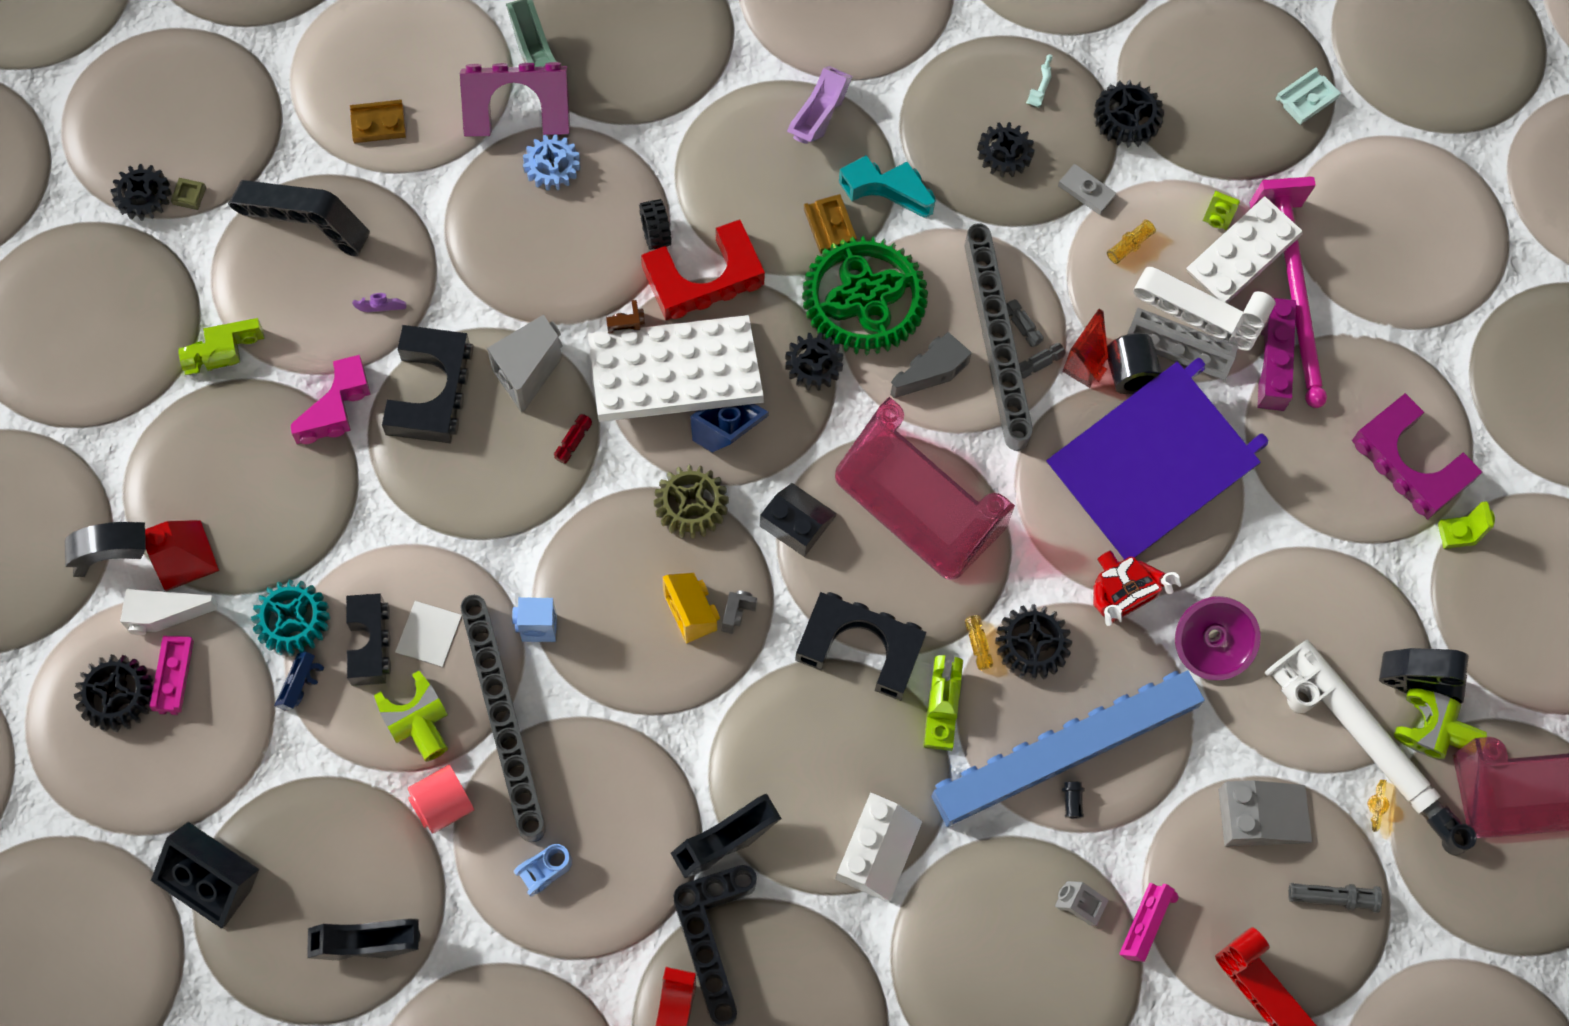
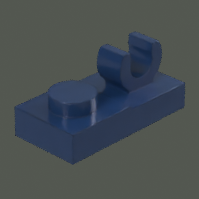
[274,652,324,711]

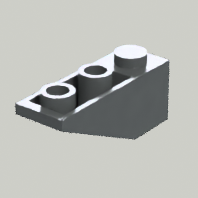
[890,332,972,398]

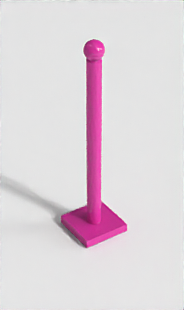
[1249,176,1327,408]

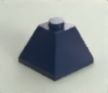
[690,404,769,453]

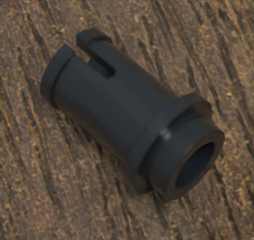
[1062,781,1085,819]

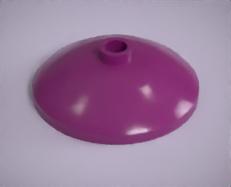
[1175,596,1261,681]

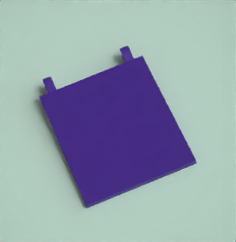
[1046,358,1269,560]

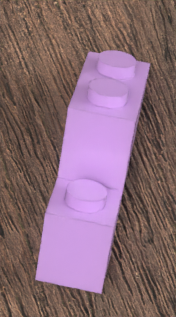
[787,66,853,144]

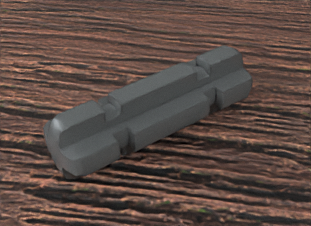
[1006,299,1044,347]
[1019,343,1066,379]

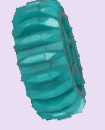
[251,579,331,657]

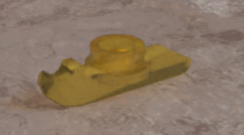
[1367,780,1390,832]

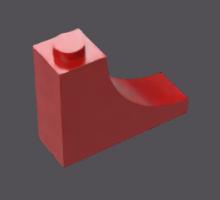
[656,967,697,1026]

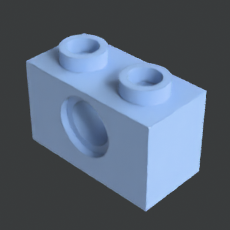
[512,597,557,642]

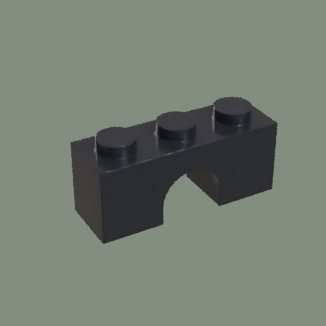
[346,593,391,686]

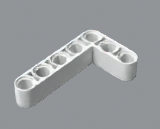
[1133,267,1276,351]

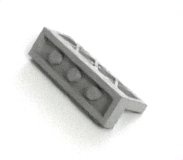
[1127,308,1238,381]

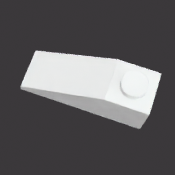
[120,589,218,635]

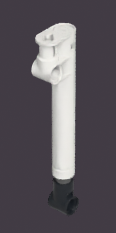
[1265,639,1477,855]

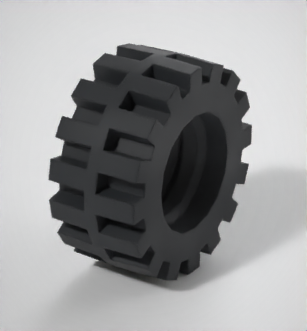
[639,199,672,250]

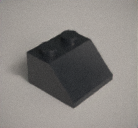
[760,483,837,557]

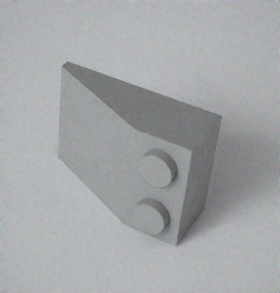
[1218,780,1312,846]

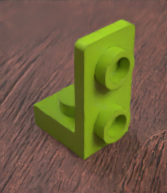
[1202,191,1240,230]
[1437,501,1495,549]

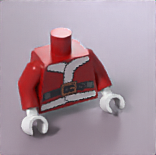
[1093,550,1181,626]

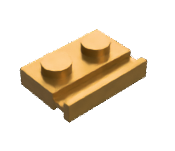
[349,99,406,143]
[804,194,857,254]

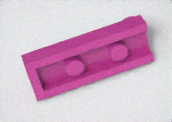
[150,636,194,715]
[1119,883,1179,962]

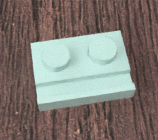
[1276,67,1341,125]

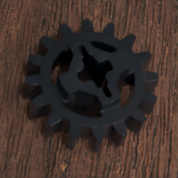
[977,122,1034,178]
[110,164,172,221]
[785,332,843,391]

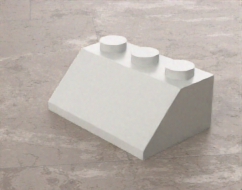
[835,793,922,903]

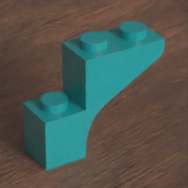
[838,155,936,217]

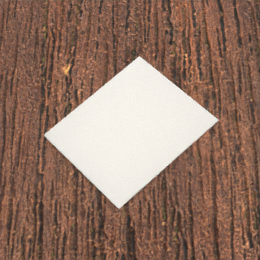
[395,601,462,667]

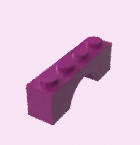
[1257,298,1296,411]

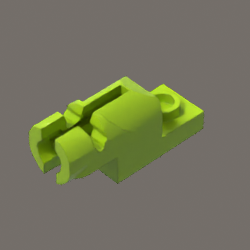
[178,318,265,375]
[924,655,963,751]

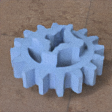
[523,135,580,191]

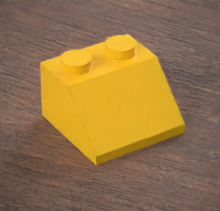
[662,573,720,644]

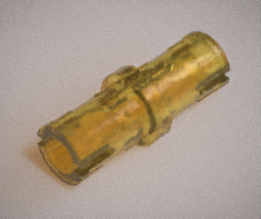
[1107,219,1156,264]

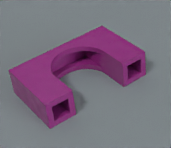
[459,62,570,137]
[1351,393,1482,520]

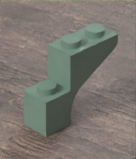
[506,0,557,67]

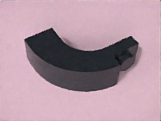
[65,522,146,577]

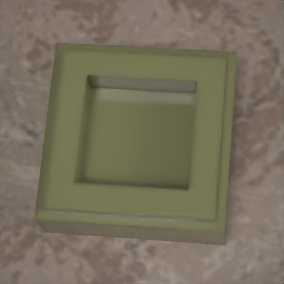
[171,178,206,210]

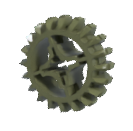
[654,464,729,539]

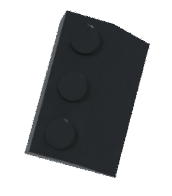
[150,822,260,929]

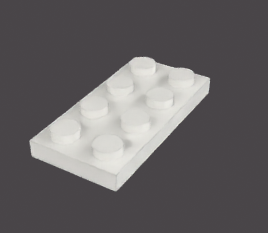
[1186,196,1303,303]

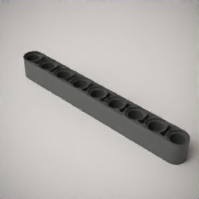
[965,223,1033,451]
[461,594,546,843]

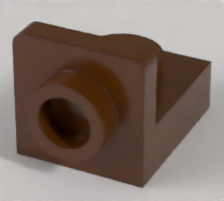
[606,300,645,334]

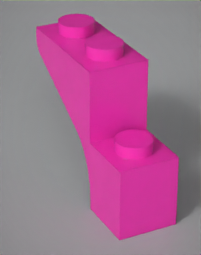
[290,355,371,444]

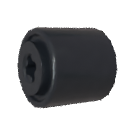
[1105,333,1162,394]

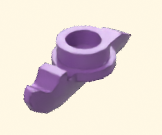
[352,293,406,312]

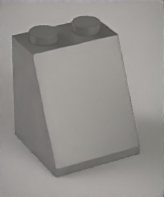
[487,315,563,412]

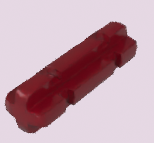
[554,414,592,464]

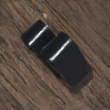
[1379,648,1469,704]

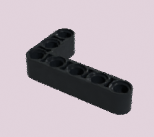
[228,180,370,256]
[673,865,757,1026]

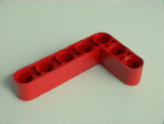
[1215,927,1317,1026]

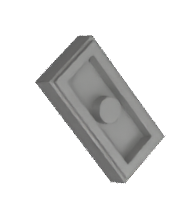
[1058,164,1116,215]

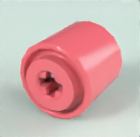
[408,764,475,834]

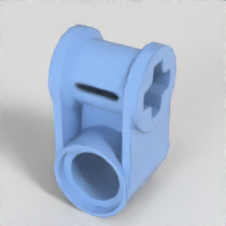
[514,844,572,897]

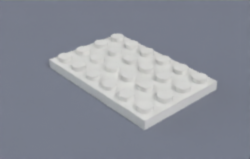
[588,315,764,422]

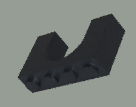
[382,325,473,444]
[795,592,927,701]

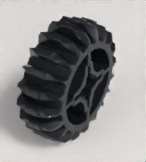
[1093,80,1164,148]
[995,604,1072,681]
[73,654,153,732]

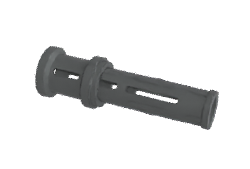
[1288,883,1382,913]

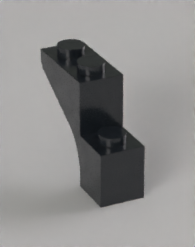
[670,794,782,878]
[307,919,421,961]

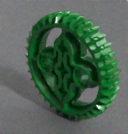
[802,235,928,356]

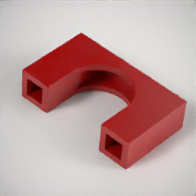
[641,219,765,321]

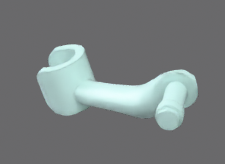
[1026,54,1053,108]

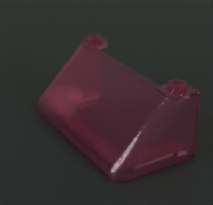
[835,397,1015,580]
[1453,737,1569,838]

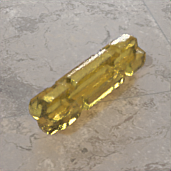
[965,615,993,670]

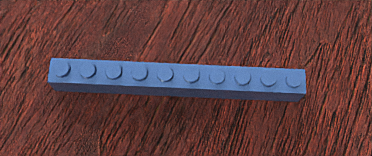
[931,670,1205,827]

